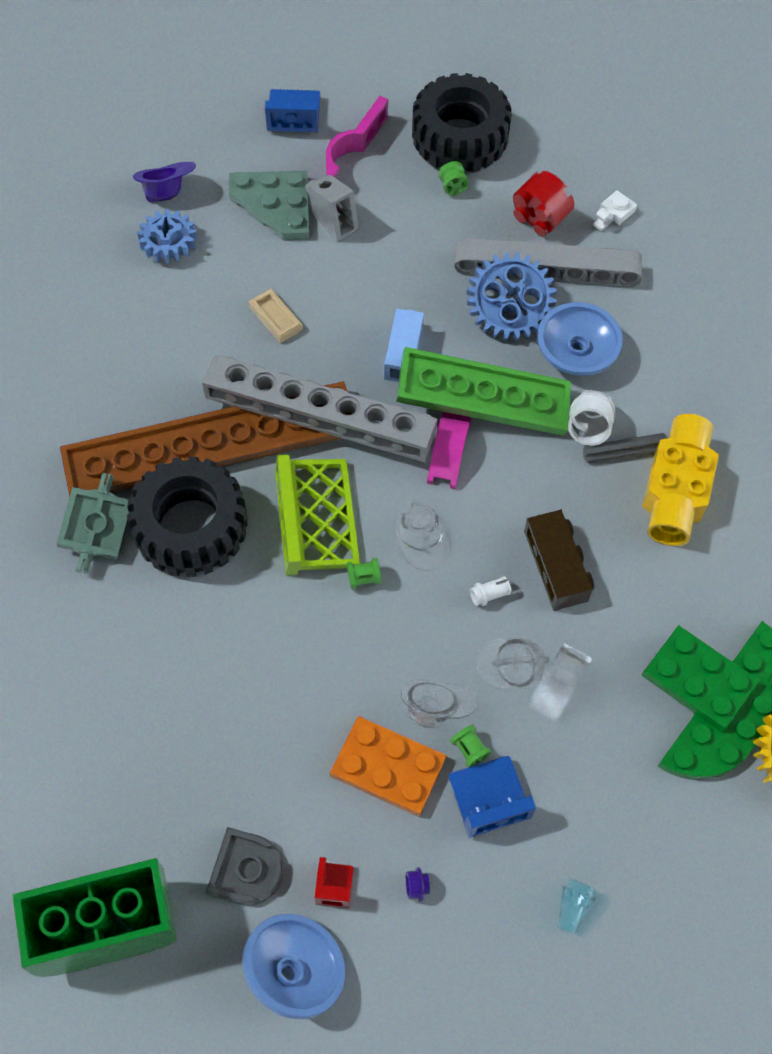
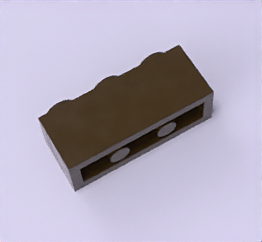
[524,509,594,611]

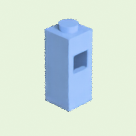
[384,309,424,382]

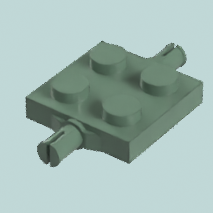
[57,473,129,574]

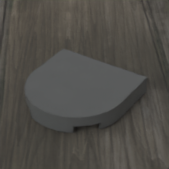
[206,827,284,906]

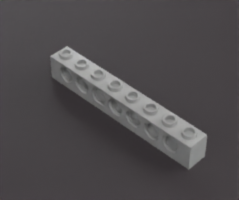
[202,355,437,462]

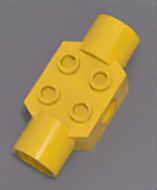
[642,414,719,546]

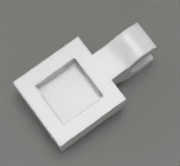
[593,190,637,231]

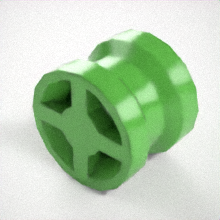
[438,161,469,196]

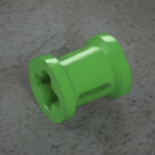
[347,557,382,590]
[450,725,492,767]

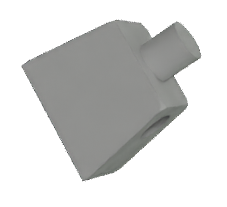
[306,175,359,242]

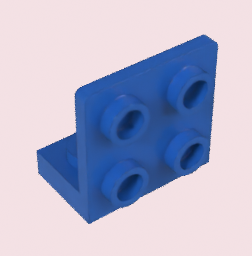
[265,89,320,132]
[448,756,536,838]

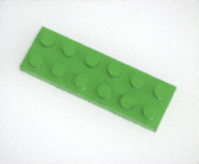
[396,347,571,436]

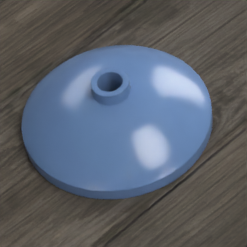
[537,302,623,376]
[243,914,345,1019]

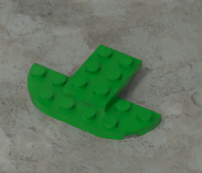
[641,621,772,780]

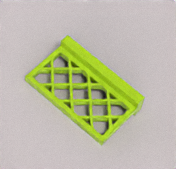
[274,455,360,575]

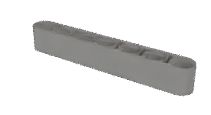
[454,238,642,287]

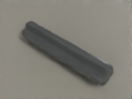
[583,433,668,462]

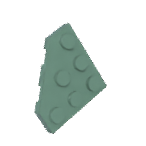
[229,171,309,240]

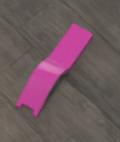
[326,95,388,177]
[427,412,472,490]

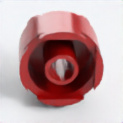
[513,171,575,237]

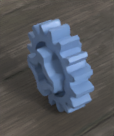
[137,209,197,263]

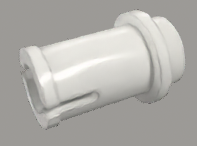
[470,576,511,606]

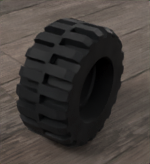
[412,73,512,174]
[127,456,248,577]

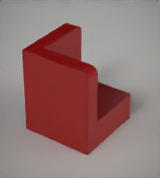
[314,857,354,908]

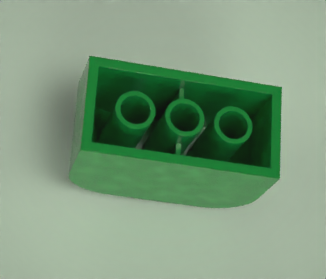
[12,858,177,977]

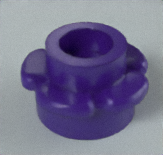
[405,867,430,902]

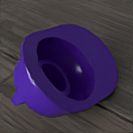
[133,161,196,202]

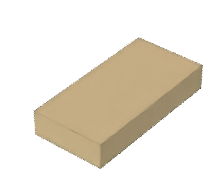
[248,288,303,344]

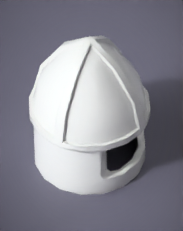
[568,390,616,446]

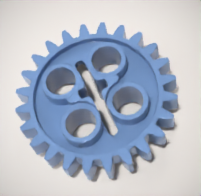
[466,252,557,342]

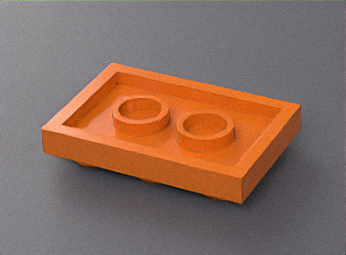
[330,716,447,817]

